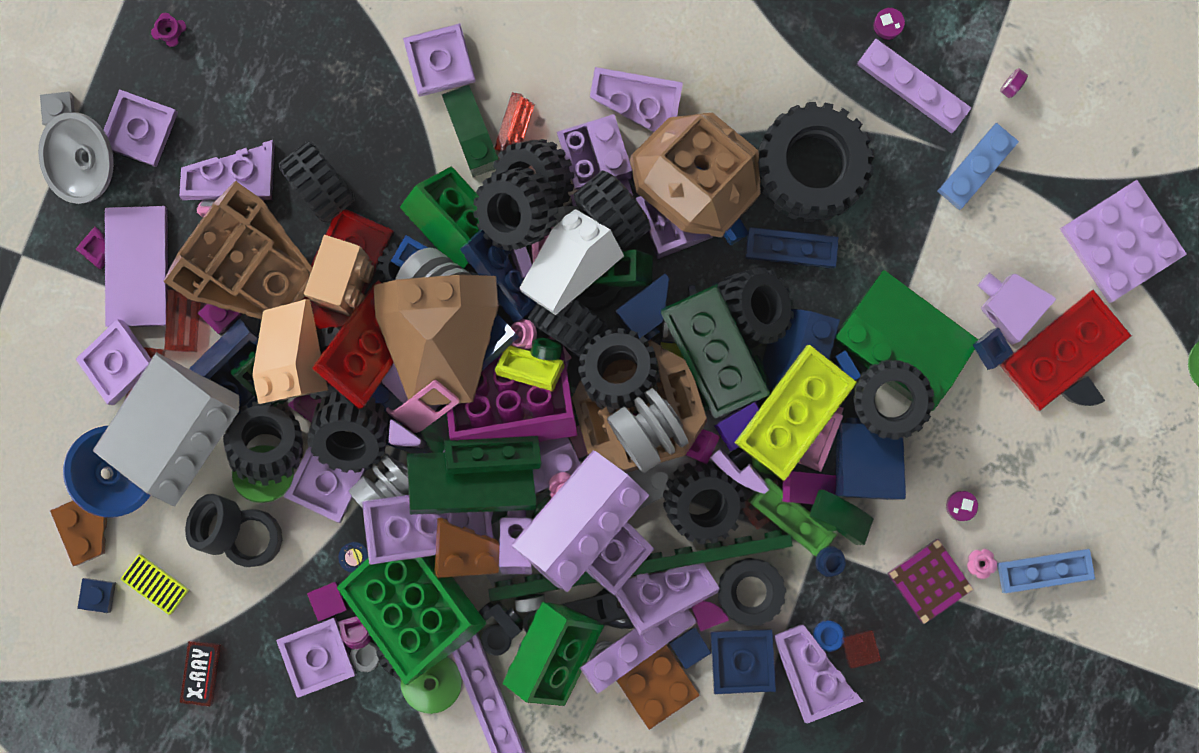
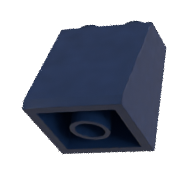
[835,418,906,500]

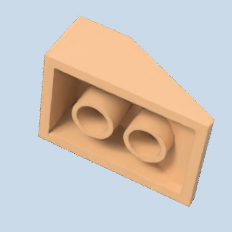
[252,299,328,404]

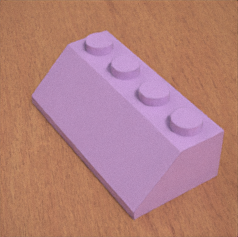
[511,450,649,592]

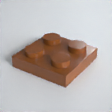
[616,645,700,730]

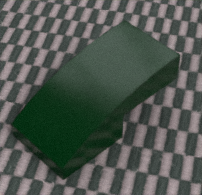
[809,490,874,545]

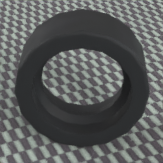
[185,494,242,555]
[225,509,283,567]

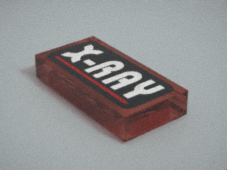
[180,641,221,707]

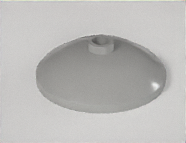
[38,112,113,204]

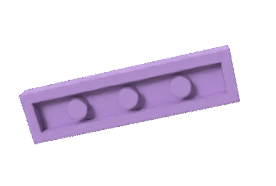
[857,39,971,134]
[579,609,697,693]

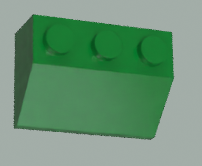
[400,166,480,270]
[502,601,605,706]

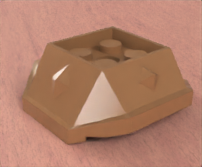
[629,112,760,237]
[572,340,707,473]

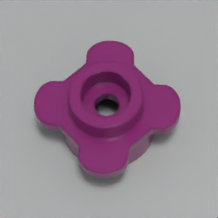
[151,13,186,47]

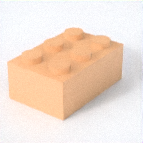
[304,235,374,316]

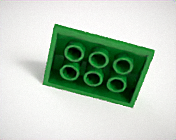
[833,270,979,411]
[337,555,487,685]

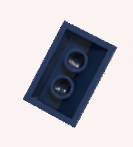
[762,309,840,397]
[189,319,259,414]

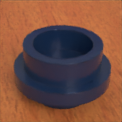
[815,546,846,577]

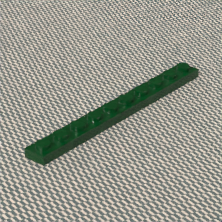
[488,530,793,602]

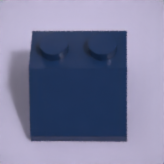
[615,274,669,341]

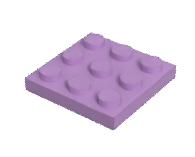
[1060,180,1187,303]

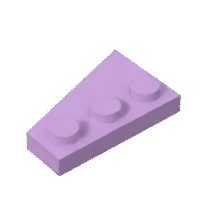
[590,67,683,132]
[615,563,720,635]

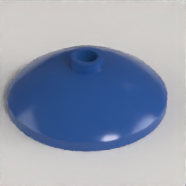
[63,426,151,518]

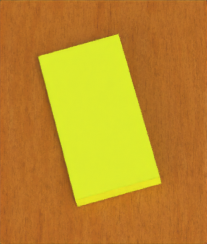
[734,345,857,481]

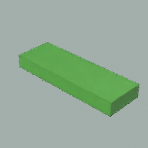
[748,478,837,557]

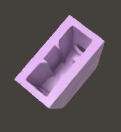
[977,272,1056,345]
[499,510,532,575]

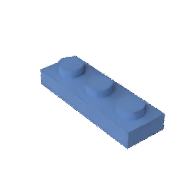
[937,123,1019,210]
[997,549,1095,593]

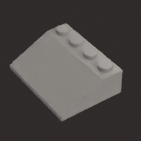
[93,352,239,507]

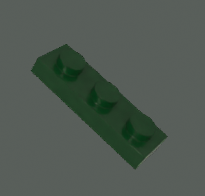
[444,436,542,474]

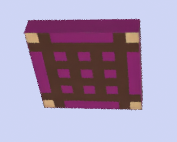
[887,539,974,624]

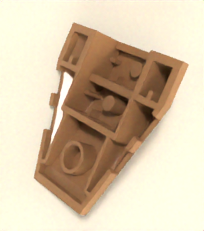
[163,181,312,320]
[374,275,499,406]

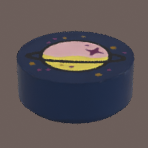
[338,542,368,573]

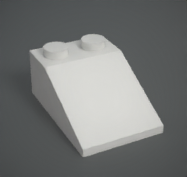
[520,209,624,315]

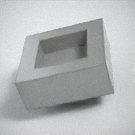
[40,92,75,126]

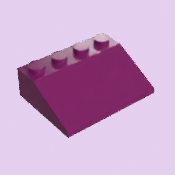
[446,344,578,442]

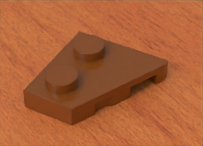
[50,501,107,566]
[435,517,500,578]

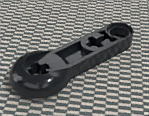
[523,588,635,633]

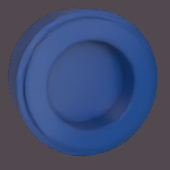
[813,620,845,652]

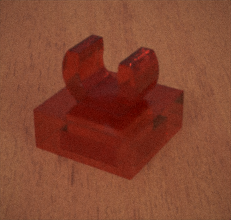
[841,630,881,669]

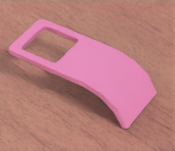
[386,380,459,433]

